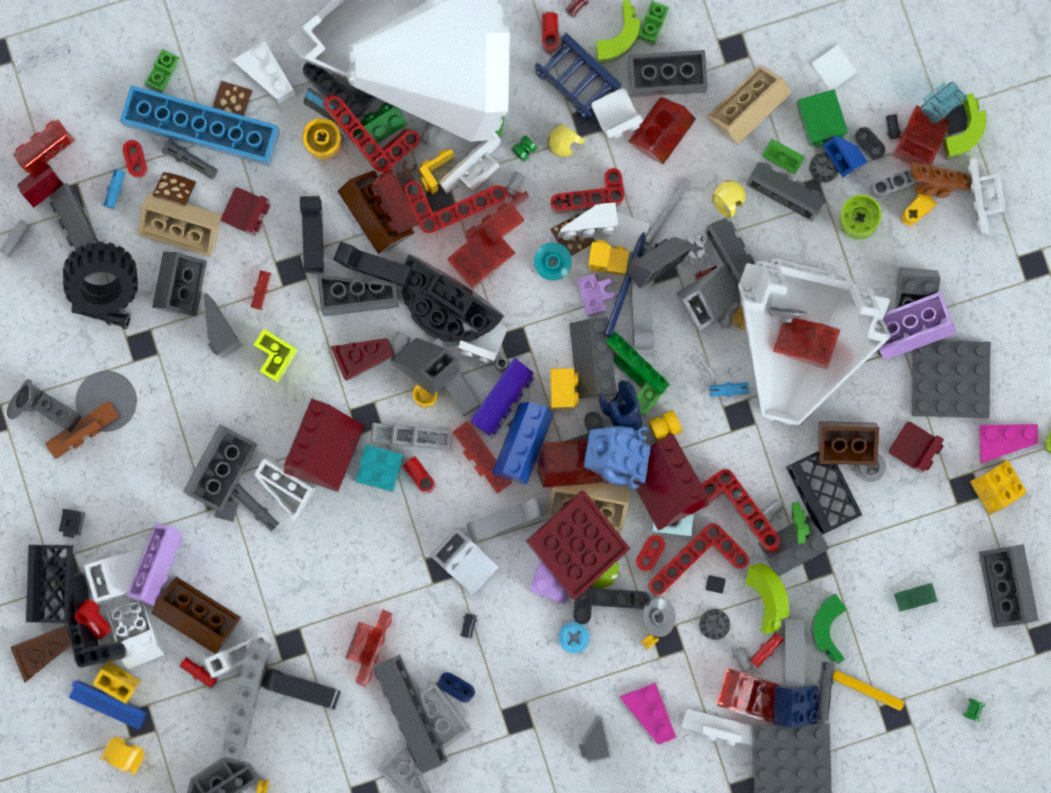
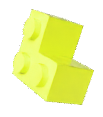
[254,329,298,383]

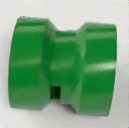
[511,135,538,162]

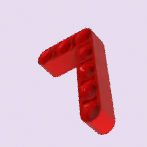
[323,95,420,172]
[404,181,507,233]
[701,469,779,552]
[648,523,749,595]

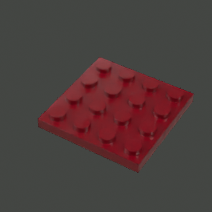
[525,490,631,600]

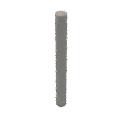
[645,178,691,245]

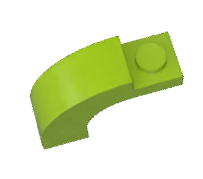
[596,0,640,63]
[942,93,987,160]
[745,562,789,634]

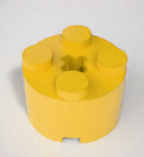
[303,118,343,161]
[100,736,146,776]

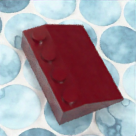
[283,398,364,492]
[629,434,710,531]

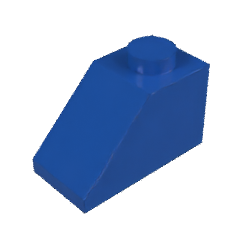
[822,136,867,178]

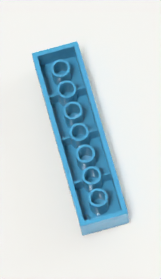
[120,85,280,166]

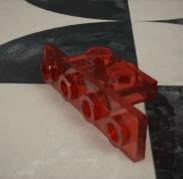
[465,191,529,244]
[453,421,512,493]
[345,610,392,686]

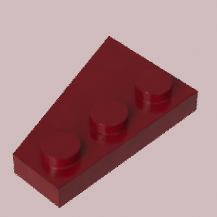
[330,338,395,381]

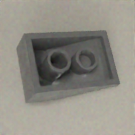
[204,293,242,358]

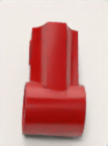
[542,12,559,53]
[402,456,435,494]
[74,599,111,639]

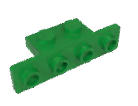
[353,102,408,143]
[606,332,670,395]

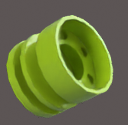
[839,195,882,240]

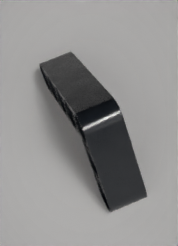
[60,572,126,668]

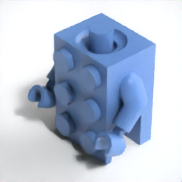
[584,426,651,489]

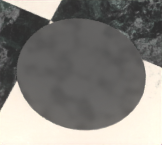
[76,371,137,432]

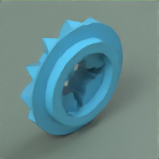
[559,622,590,653]

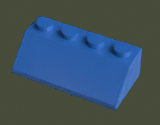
[492,402,554,485]

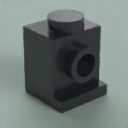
[59,508,85,538]

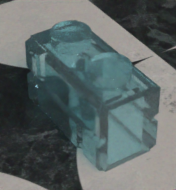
[920,81,966,124]

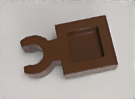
[390,160,417,195]

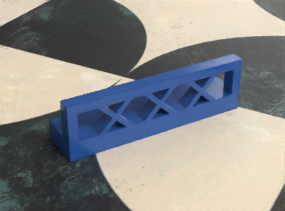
[69,680,148,730]

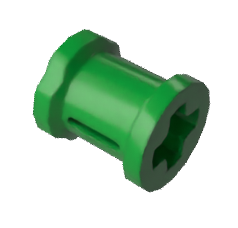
[963,698,986,722]

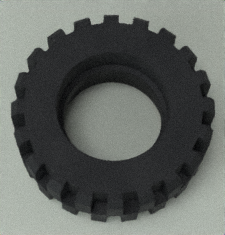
[63,241,138,316]

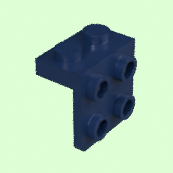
[774,685,819,728]

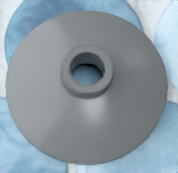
[768,307,807,323]
[642,598,675,637]

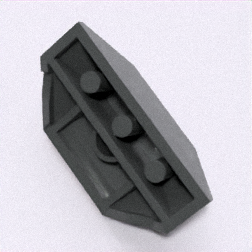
[187,757,261,793]

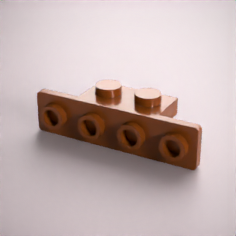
[910,162,971,199]
[45,401,119,459]

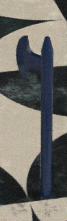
[604,232,658,337]

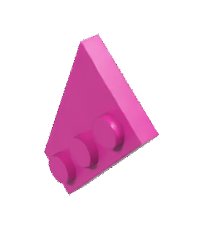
[979,424,1038,464]
[619,683,677,745]

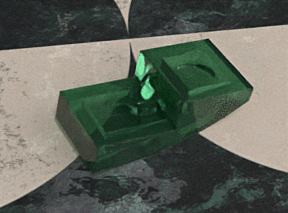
[894,583,938,612]

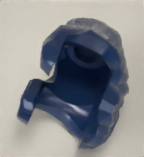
[599,380,643,437]

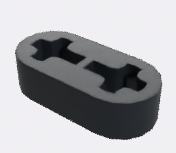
[854,127,885,160]

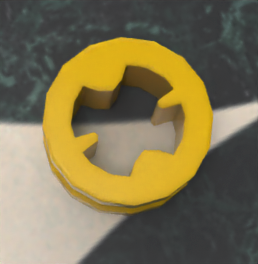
[640,634,659,650]
[256,778,269,793]

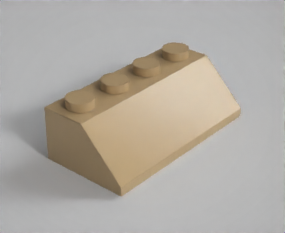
[707,65,792,145]
[138,193,222,257]
[547,473,631,531]

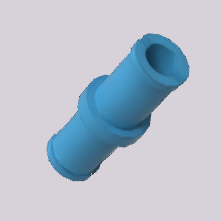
[103,169,126,209]
[709,382,749,397]

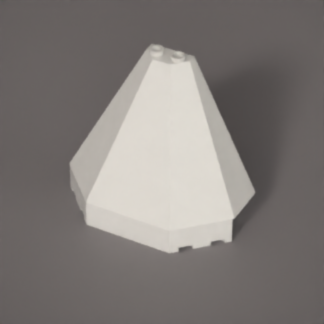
[287,0,429,79]
[347,0,509,142]
[738,259,891,425]

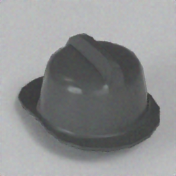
[7,379,44,419]

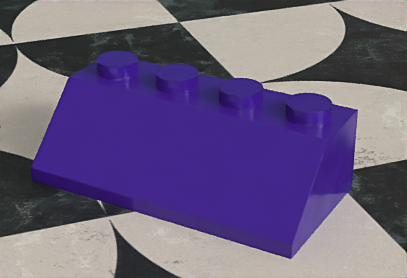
[470,358,534,437]

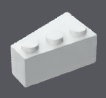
[232,41,296,104]
[254,456,317,521]

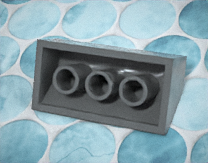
[746,162,825,221]
[50,183,98,251]
[705,218,755,290]
[569,317,617,399]
[183,424,258,512]
[979,544,1039,628]

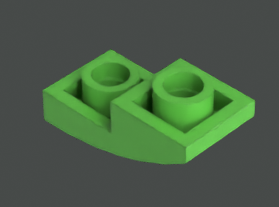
[637,1,669,45]
[145,49,180,93]

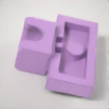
[577,273,617,316]

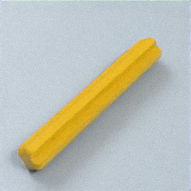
[832,670,904,710]

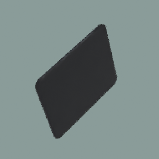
[706,575,726,593]

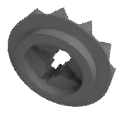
[809,152,839,183]
[699,609,730,640]

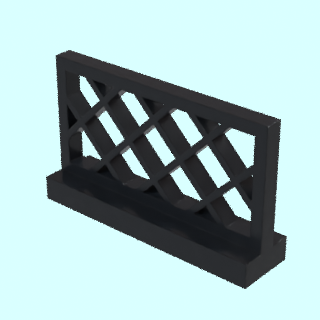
[786,451,862,535]
[26,545,73,623]

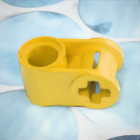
[901,194,937,226]

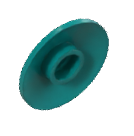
[534,243,572,281]

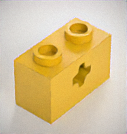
[92,662,141,704]

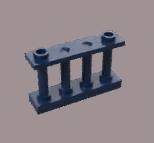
[535,32,621,120]

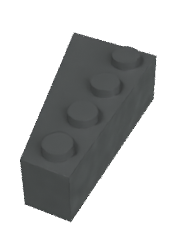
[317,274,399,316]

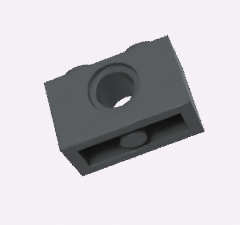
[33,392,81,433]

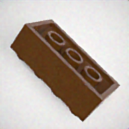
[337,170,415,254]
[151,576,241,654]

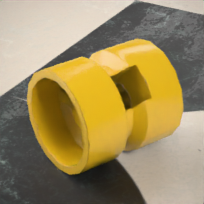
[412,384,438,408]
[648,410,683,441]

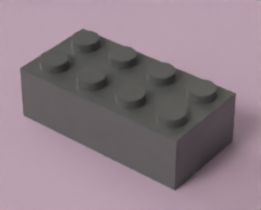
[628,50,708,97]

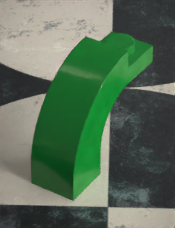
[811,594,847,664]

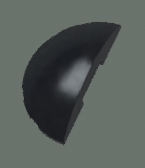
[402,254,504,342]

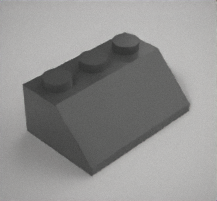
[626,236,694,289]
[152,252,207,317]
[758,516,830,576]
[579,715,611,762]

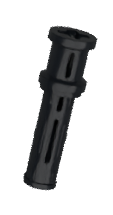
[71,306,131,330]

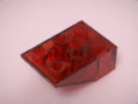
[892,105,950,166]
[447,225,515,290]
[773,318,840,370]
[717,668,783,723]

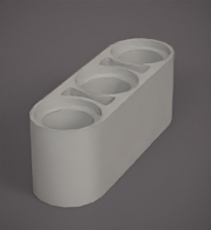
[870,167,920,199]

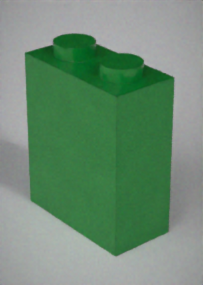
[796,89,848,148]

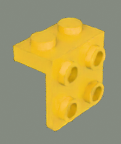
[419,149,454,195]
[970,461,1026,515]

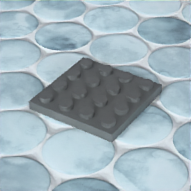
[912,340,991,419]
[752,723,832,793]

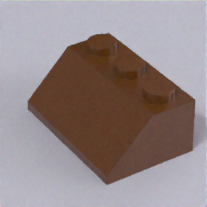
[818,421,879,465]

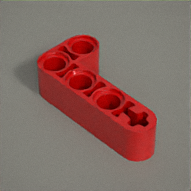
[550,168,624,214]

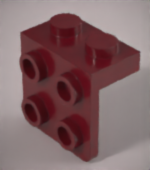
[17,163,63,208]
[221,187,271,236]
[889,421,944,473]

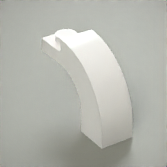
[204,631,275,678]

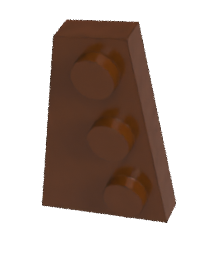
[10,625,72,683]

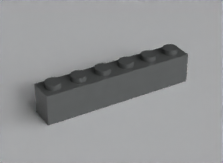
[373,655,448,774]

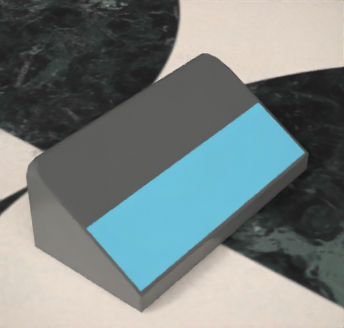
[304,88,337,123]

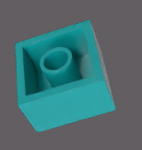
[355,444,404,493]

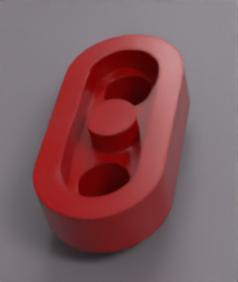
[123,140,147,178]
[636,535,665,571]

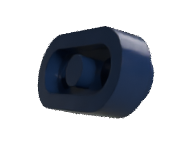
[438,672,475,703]

